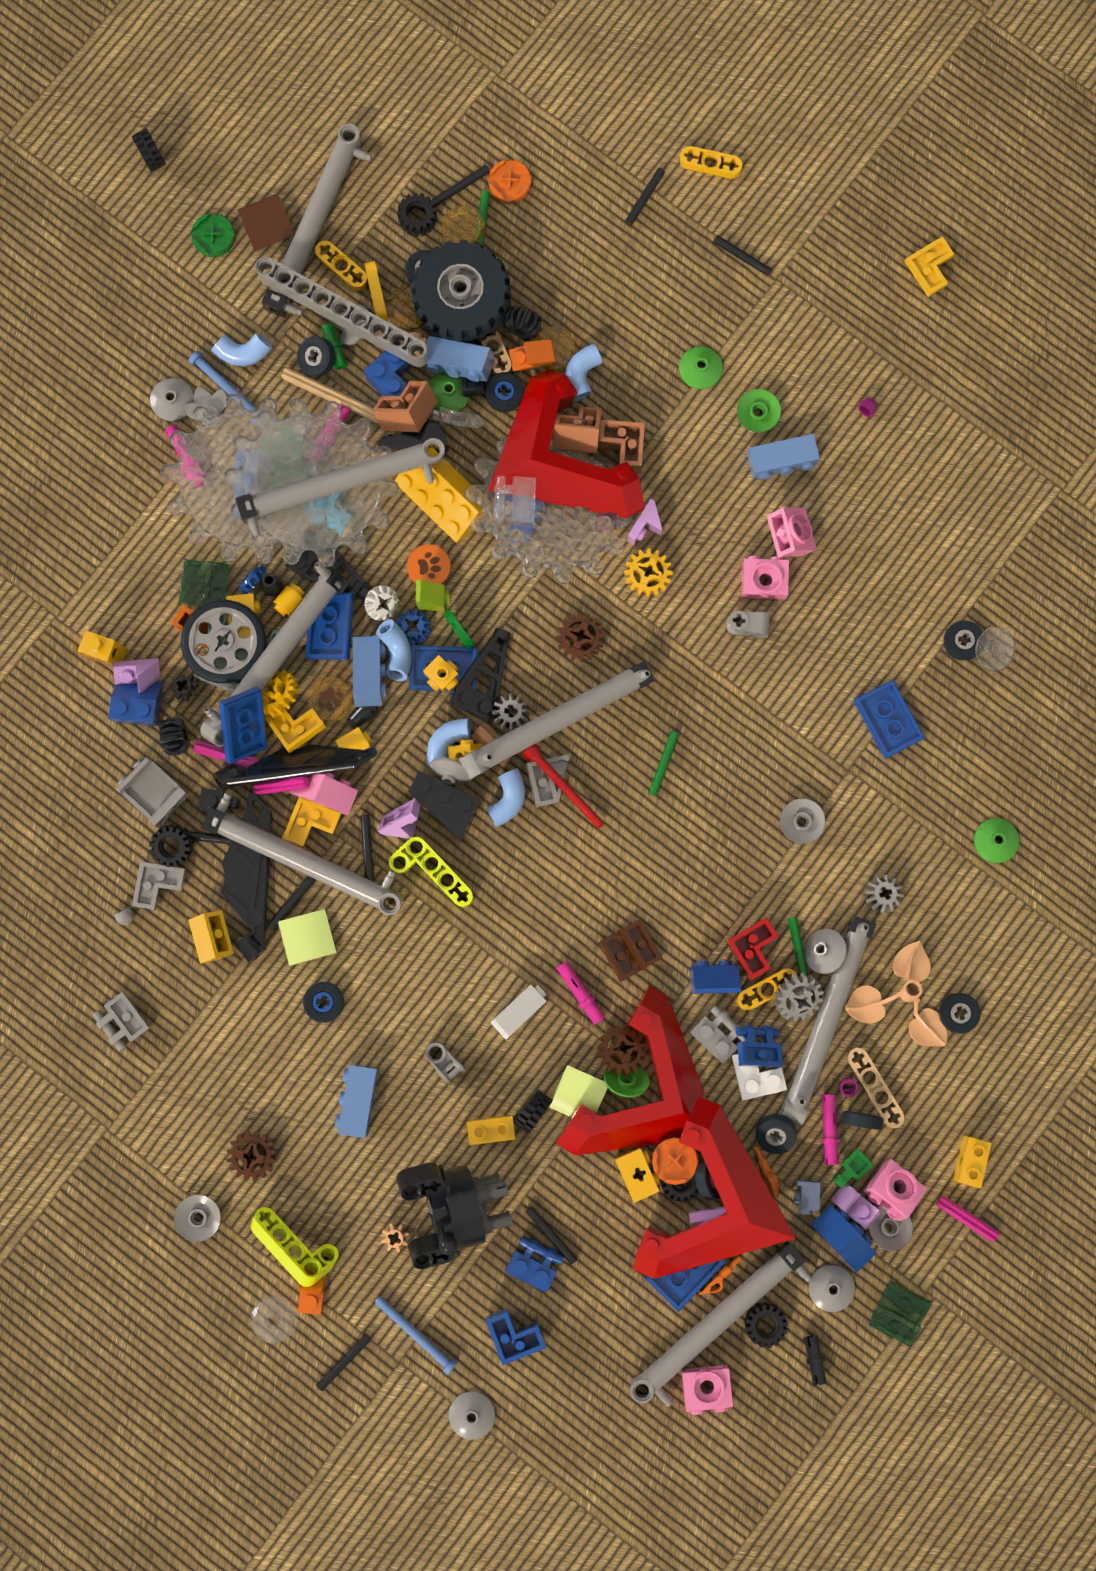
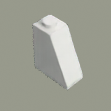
[490,985,547,1039]

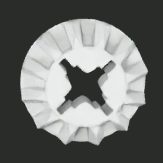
[365,585,400,621]

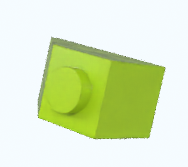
[416,579,450,611]

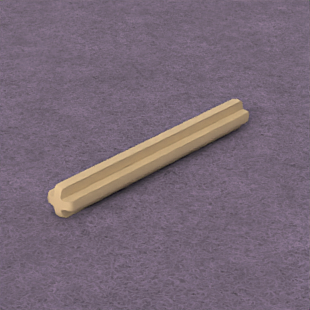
[281,367,378,423]

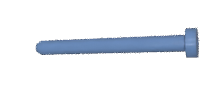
[188,351,266,423]
[375,1296,458,1375]

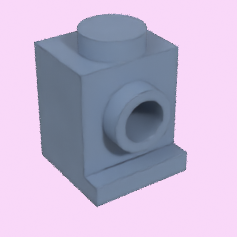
[794,1179,821,1215]

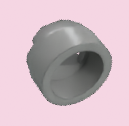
[114,906,134,925]

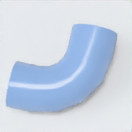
[211,333,273,367]
[565,344,602,402]
[376,619,412,681]
[427,718,471,767]
[486,768,526,827]

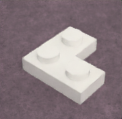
[731,1054,787,1100]

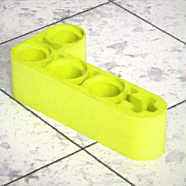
[389,837,474,908]
[250,1207,339,1287]

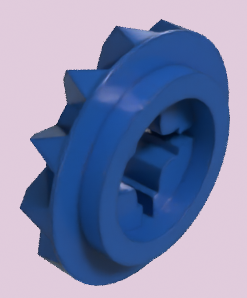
[239,565,266,594]
[396,609,431,645]

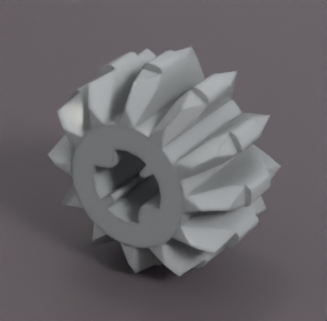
[492,693,530,731]
[864,875,904,913]

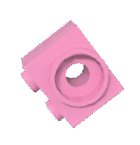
[767,507,817,558]
[741,555,789,600]
[863,1159,927,1221]
[681,1364,733,1415]

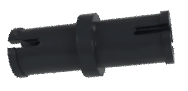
[803,1335,827,1386]

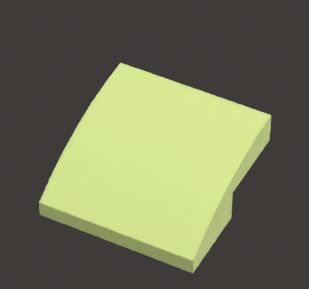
[278,909,336,966]
[549,1065,608,1117]

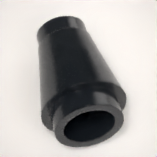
[262,573,284,597]
[346,706,380,729]

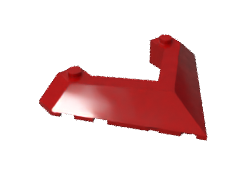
[488,370,645,518]
[556,985,706,1156]
[633,1096,796,1279]

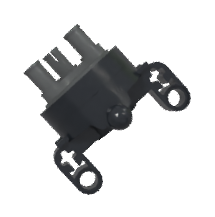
[396,1163,512,1270]

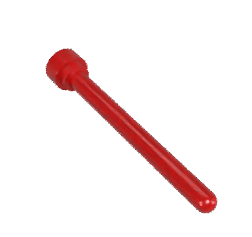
[522,744,604,828]

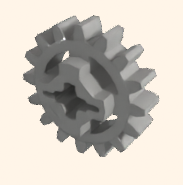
[774,973,824,1022]

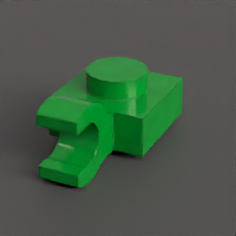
[833,1148,874,1188]

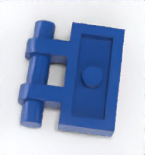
[735,1025,783,1067]
[505,1236,564,1293]

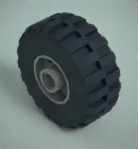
[411,240,511,344]

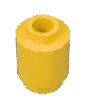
[273,583,305,617]

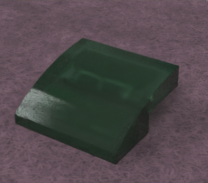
[178,559,230,606]
[868,1280,932,1347]

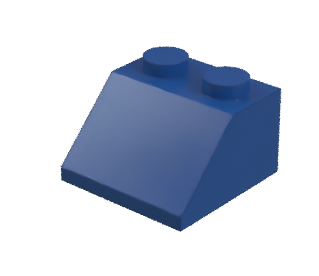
[108,681,164,727]
[691,961,741,994]

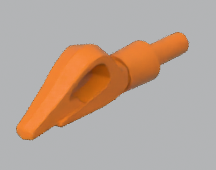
[753,1145,779,1198]
[698,1255,742,1295]

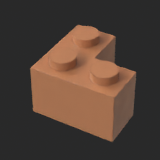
[372,381,438,432]
[553,406,602,454]
[598,420,645,473]

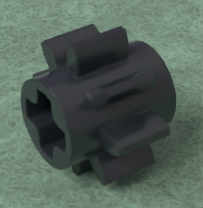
[170,673,199,702]

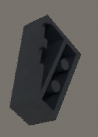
[409,771,481,842]

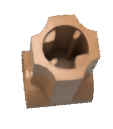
[471,723,512,765]

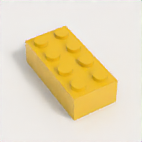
[394,447,492,543]

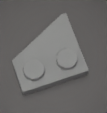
[526,754,569,808]

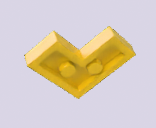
[904,236,954,297]
[264,708,326,753]
[282,797,342,847]

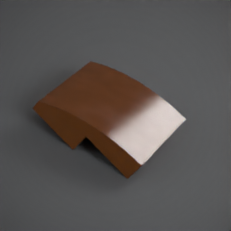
[237,193,295,251]
[598,919,662,982]

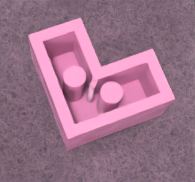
[289,772,358,815]

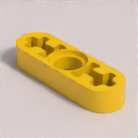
[680,146,742,179]
[315,241,368,291]
[364,261,389,322]
[736,968,798,1010]

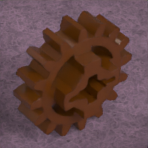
[556,613,605,662]
[596,1026,647,1076]
[226,1131,277,1181]

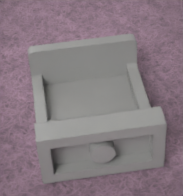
[116,757,190,828]

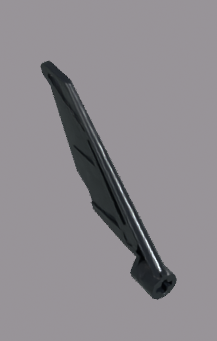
[213,744,377,791]
[220,793,272,963]

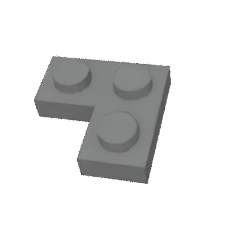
[132,861,186,910]

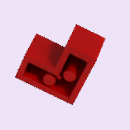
[725,917,779,980]

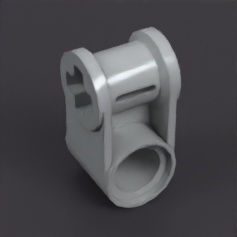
[726,611,770,638]
[425,1042,466,1085]

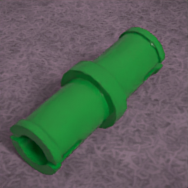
[321,323,348,370]

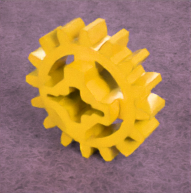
[624,548,673,598]
[262,670,299,717]

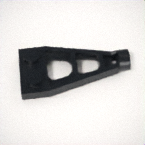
[285,529,374,602]
[449,628,511,722]

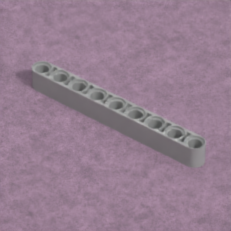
[255,257,429,367]

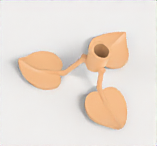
[845,941,947,1047]

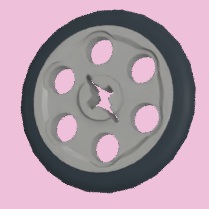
[181,600,266,683]

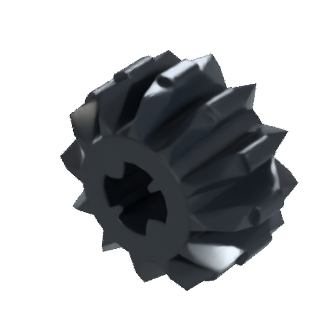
[504,305,542,340]
[158,717,190,756]

